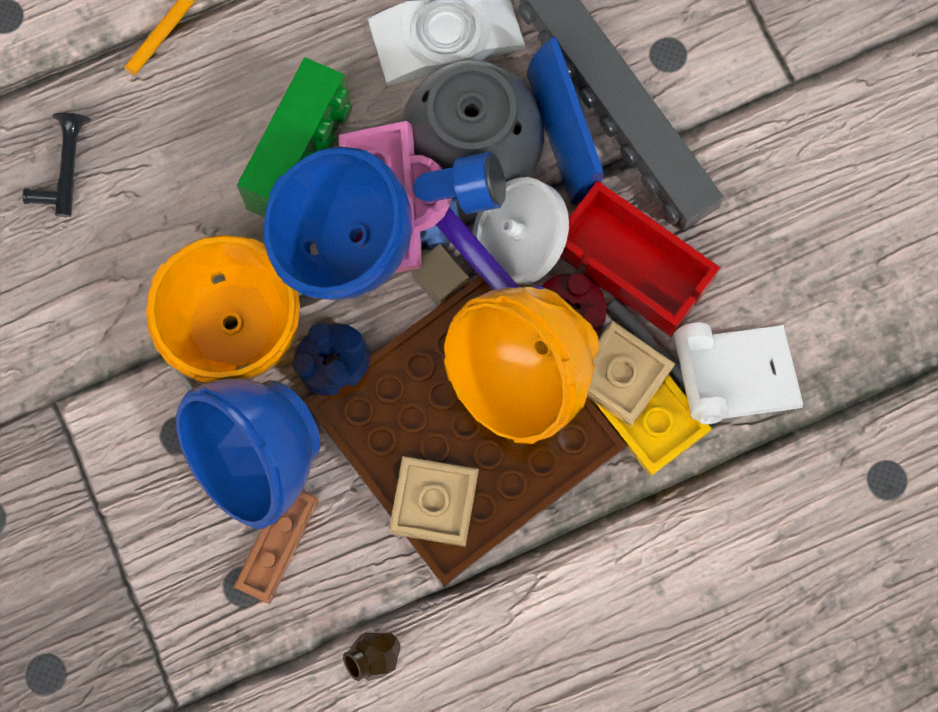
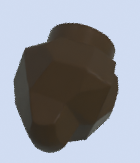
[343,632,400,681]

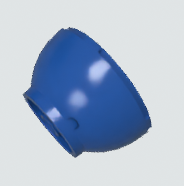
[264,147,413,301]
[176,379,320,529]

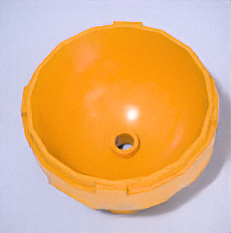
[443,287,599,444]

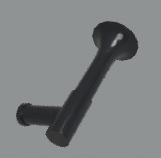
[22,113,91,218]

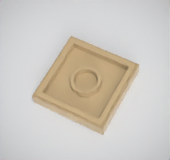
[587,321,675,427]
[389,456,479,547]

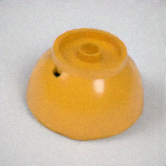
[146,235,300,384]

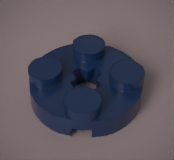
[292,322,370,396]

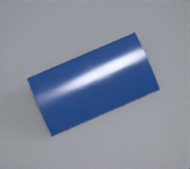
[527,37,604,205]

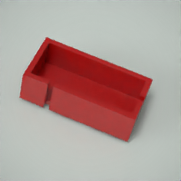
[560,181,721,338]

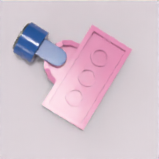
[339,121,506,273]

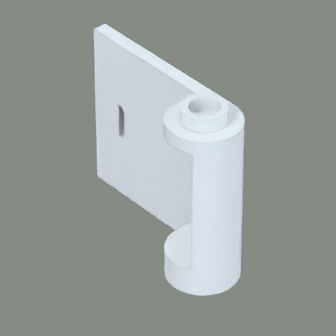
[674,322,803,424]

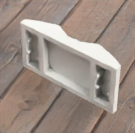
[368,0,525,86]

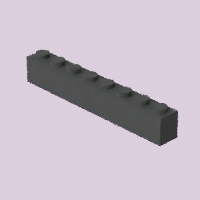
[518,0,724,231]

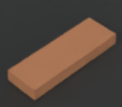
[234,491,319,604]

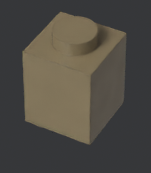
[411,244,469,306]

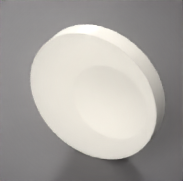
[473,177,569,286]

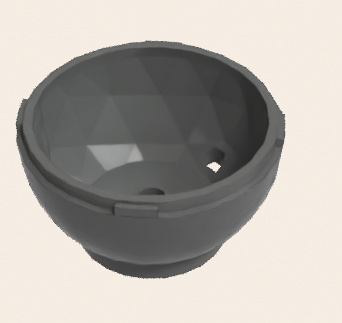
[401,60,544,201]

